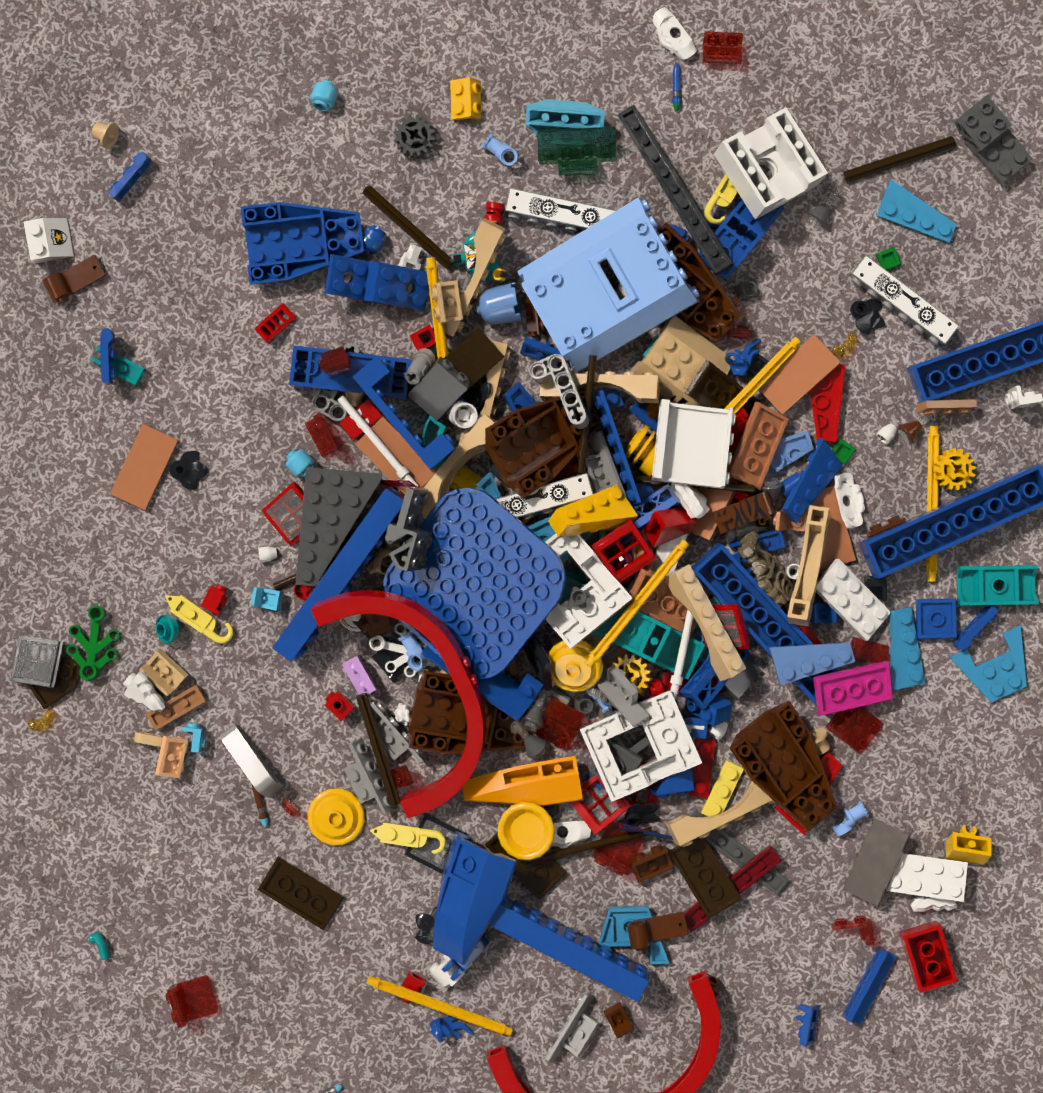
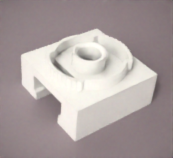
[714,108,828,220]

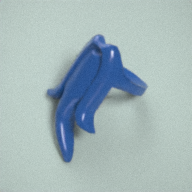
[725,339,761,376]
[430,1016,474,1043]

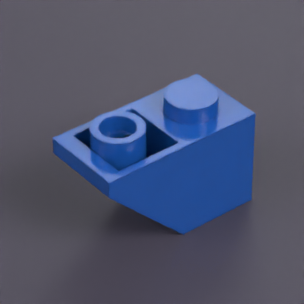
[685,692,732,726]
[650,768,694,798]

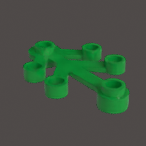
[66,606,120,681]

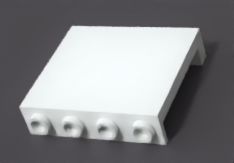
[652,399,736,489]

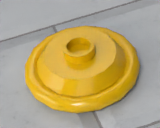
[546,640,603,692]
[307,788,365,846]
[498,802,555,861]

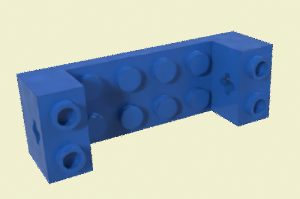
[289,346,412,401]
[352,356,455,469]

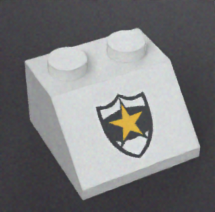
[24,218,74,263]

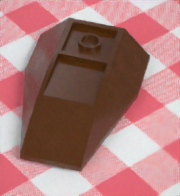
[658,222,742,342]
[485,389,601,498]
[409,670,530,754]
[730,701,837,831]

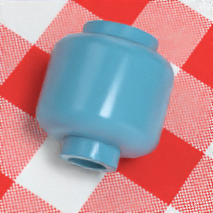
[310,80,338,111]
[286,449,315,478]

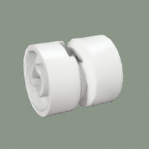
[446,400,478,429]

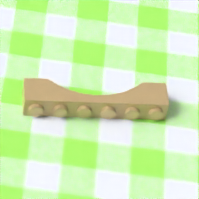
[433,218,506,337]
[459,340,511,459]
[539,371,660,403]
[422,414,496,519]
[787,505,831,627]
[664,564,746,681]
[666,781,775,847]

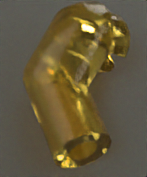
[832,333,857,357]
[27,709,56,731]

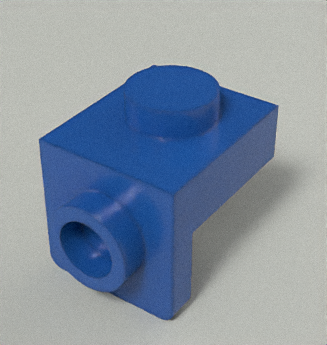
[810,603,838,623]

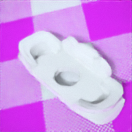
[653,7,697,60]
[835,473,865,529]
[551,821,591,849]

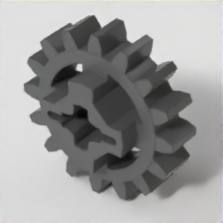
[393,114,436,158]

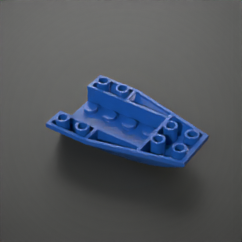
[241,202,364,285]
[433,831,517,965]

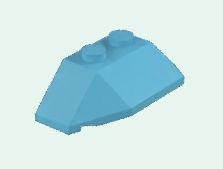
[525,99,605,145]

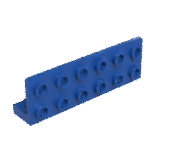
[593,388,654,505]
[421,646,544,721]

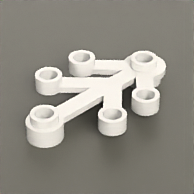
[369,623,437,677]

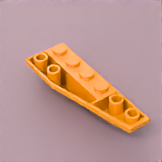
[462,756,583,806]

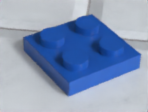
[915,598,957,638]

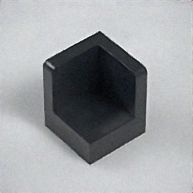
[864,576,887,601]

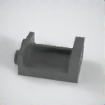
[407,357,470,421]

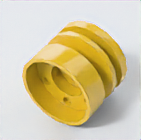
[625,425,656,476]

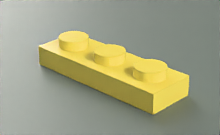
[701,760,744,816]

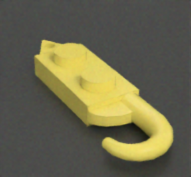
[704,174,737,224]
[165,595,233,644]
[370,823,446,854]

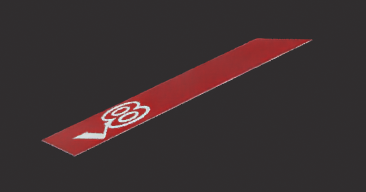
[380,479,418,487]

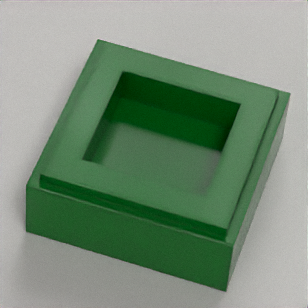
[876,247,902,271]
[832,438,856,465]

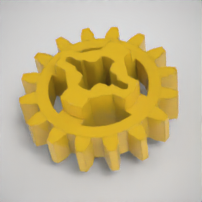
[933,448,976,491]
[612,654,652,694]

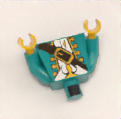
[453,221,506,282]

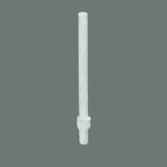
[338,396,418,488]
[670,610,694,700]

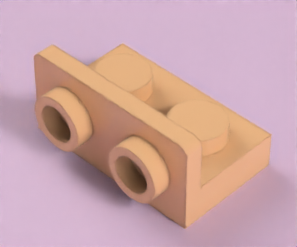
[155,736,188,778]

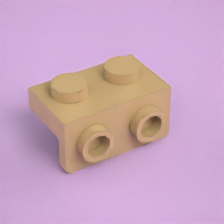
[431,280,463,323]
[139,648,188,696]

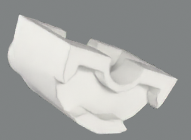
[429,955,472,990]

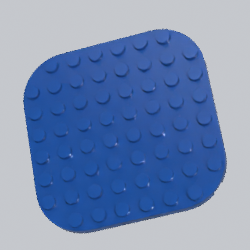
[383,488,566,679]

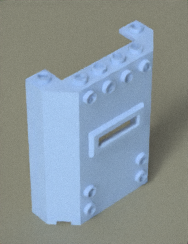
[518,197,700,373]

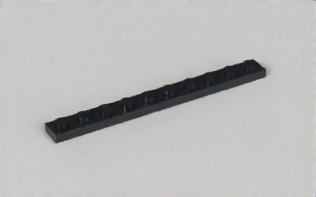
[618,105,733,275]

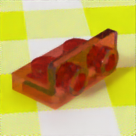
[305,413,340,457]

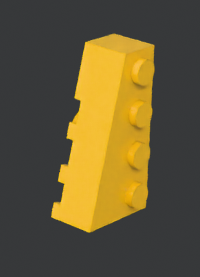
[548,485,638,537]

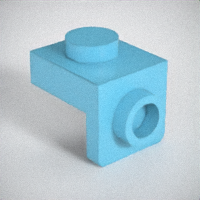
[251,587,284,611]
[182,723,207,753]

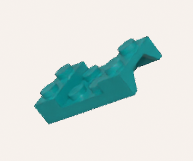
[956,565,1039,606]

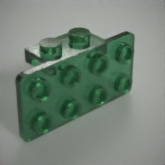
[537,127,616,176]

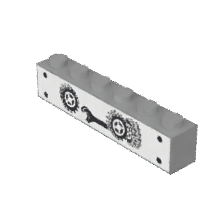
[505,188,616,232]
[849,255,959,346]
[496,473,593,520]

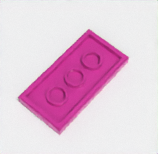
[813,661,893,716]

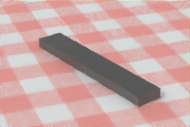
[691,810,789,896]

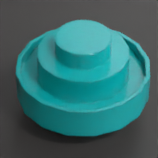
[155,614,180,643]

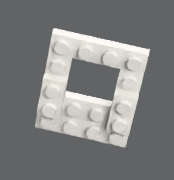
[545,534,632,649]
[580,690,702,802]

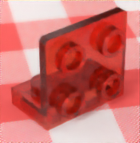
[825,706,884,754]

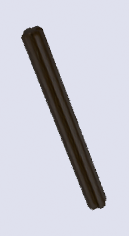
[843,136,955,182]
[362,185,454,269]
[356,693,401,806]

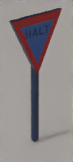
[618,822,673,840]

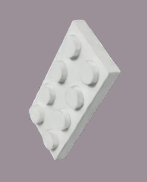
[816,559,891,641]
[886,853,968,902]

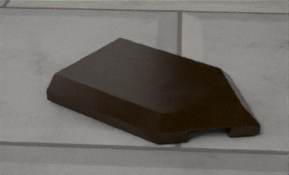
[25,657,80,709]

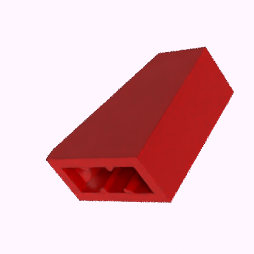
[644,507,698,547]

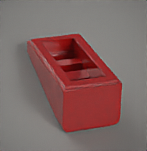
[254,303,296,344]

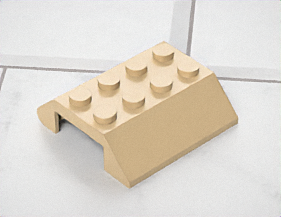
[631,316,733,406]

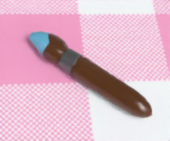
[252,785,268,827]

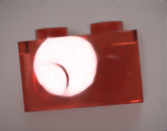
[702,31,743,64]

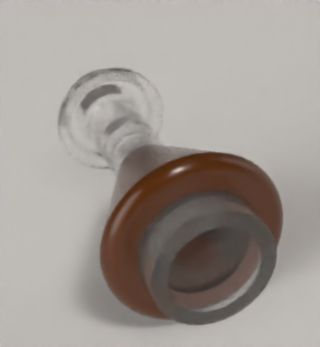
[896,412,939,444]

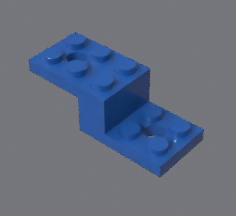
[699,200,785,282]
[325,254,429,311]

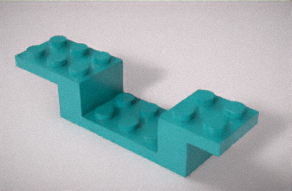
[558,576,705,679]

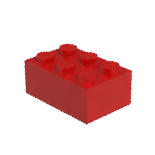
[899,921,958,993]

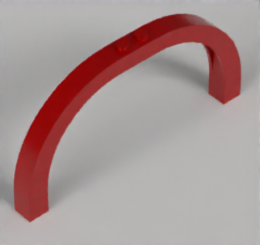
[311,590,486,818]
[487,970,721,1093]

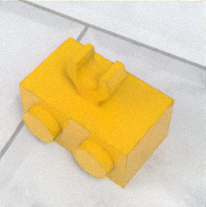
[946,825,992,865]

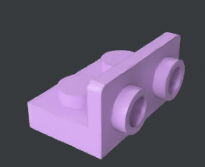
[342,655,378,694]

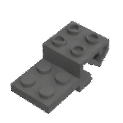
[954,95,1033,185]
[385,487,432,572]

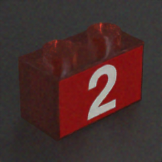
[319,347,353,376]
[338,398,384,442]

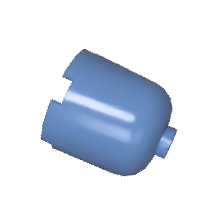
[476,282,523,325]

